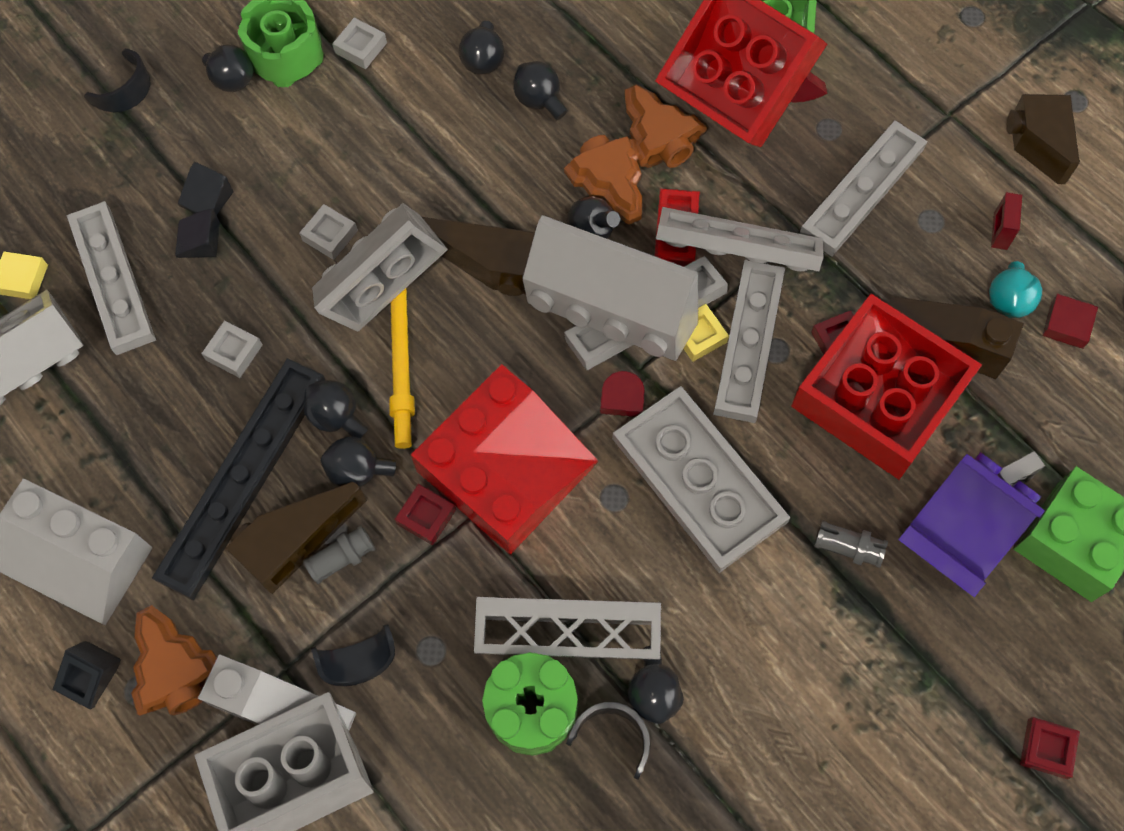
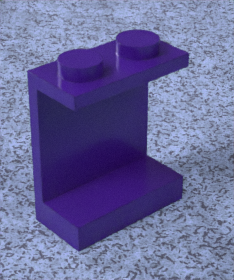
[898,452,1045,597]

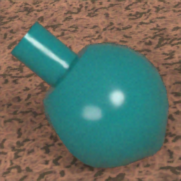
[989,261,1042,318]

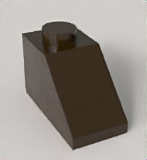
[1007,94,1080,184]

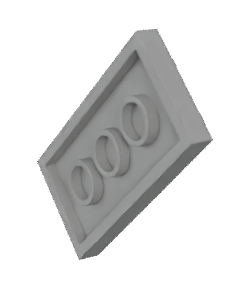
[612,386,790,573]

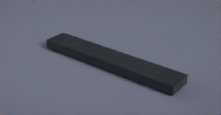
[152,358,326,601]

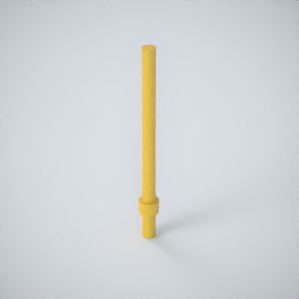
[389,288,415,449]

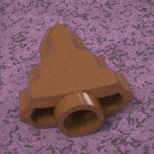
[624,84,707,168]
[564,135,642,225]
[131,605,217,716]

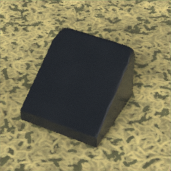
[178,162,234,216]
[175,209,220,258]
[52,641,121,710]

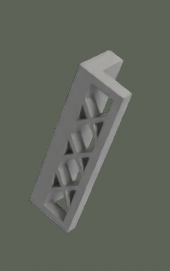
[474,597,661,660]

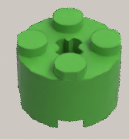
[238,0,324,87]
[482,652,578,756]

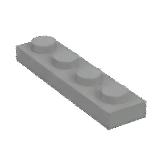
[800,120,928,256]
[67,201,156,355]
[656,207,824,271]
[564,256,728,370]
[713,260,785,423]

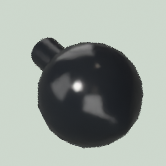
[458,21,505,74]
[202,44,254,92]
[513,61,568,121]
[566,196,620,239]
[303,380,369,439]
[320,437,396,487]
[628,646,684,724]

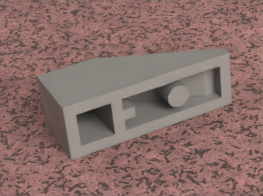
[198,654,357,731]

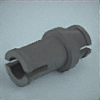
[814,520,888,568]
[303,525,376,584]

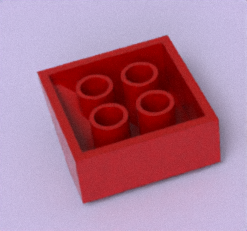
[655,0,827,147]
[791,294,982,480]
[411,364,598,555]

